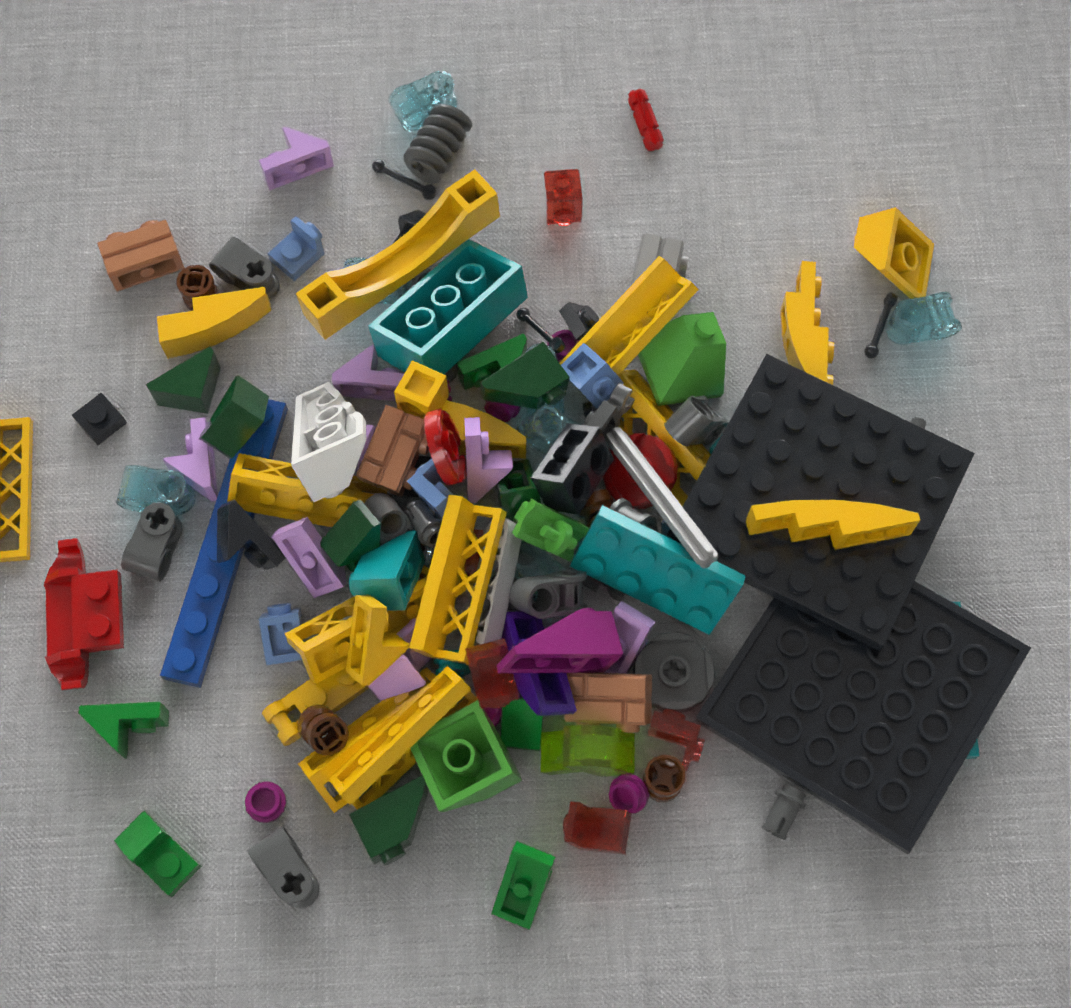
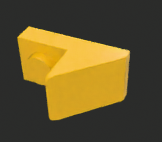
[346,595,410,686]

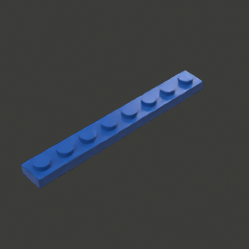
[160,399,288,688]

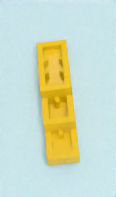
[746,500,920,550]

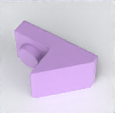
[259,127,334,190]
[331,345,404,401]
[163,417,218,501]
[464,417,513,503]
[272,517,347,598]
[605,601,655,674]
[367,618,432,701]

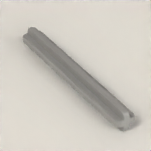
[605,427,718,568]

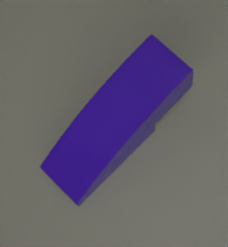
[499,612,577,716]

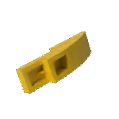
[780,261,834,385]

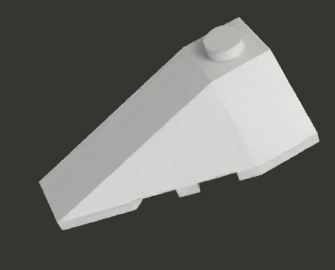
[291,382,367,502]

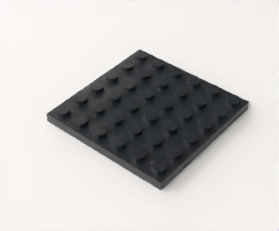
[666,354,975,651]
[696,581,1031,855]

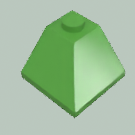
[638,312,726,406]
[410,700,523,813]

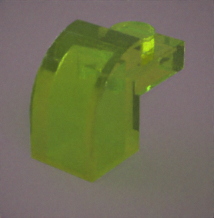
[540,725,635,777]

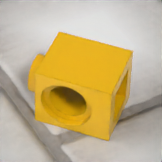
[394,361,449,419]

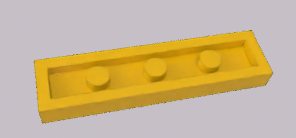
[559,256,699,375]
[618,369,711,507]
[0,417,33,562]
[227,453,387,527]
[409,495,507,664]
[285,565,429,684]
[328,666,480,809]
[297,667,457,813]

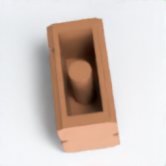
[97,219,185,292]
[356,405,429,497]
[564,673,652,733]

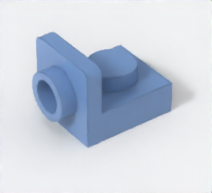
[267,216,324,282]
[561,343,623,409]
[407,458,453,519]
[259,603,304,666]

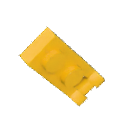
[262,668,369,746]

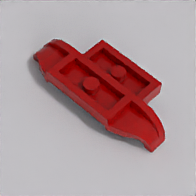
[44,538,124,691]

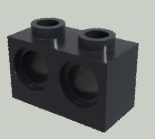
[531,423,614,515]

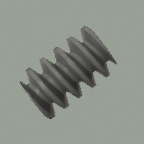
[403,104,472,184]

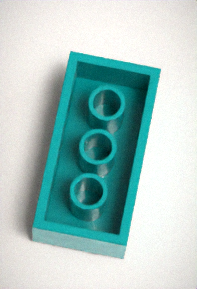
[368,239,528,374]

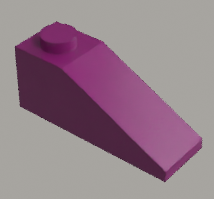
[497,608,623,673]

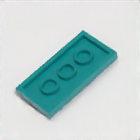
[570,505,746,635]

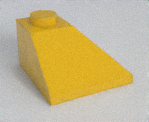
[854,207,934,306]

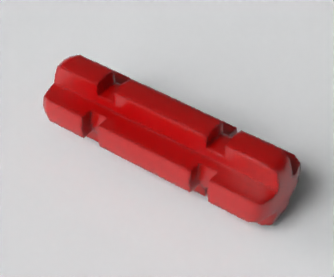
[628,88,664,152]

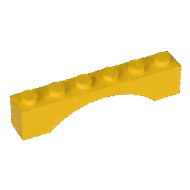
[296,169,500,340]

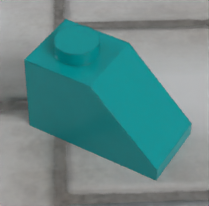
[349,531,425,611]

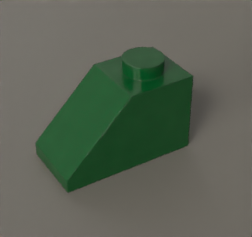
[480,342,570,410]
[496,459,541,522]
[349,775,429,865]

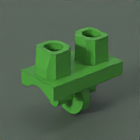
[512,499,589,562]

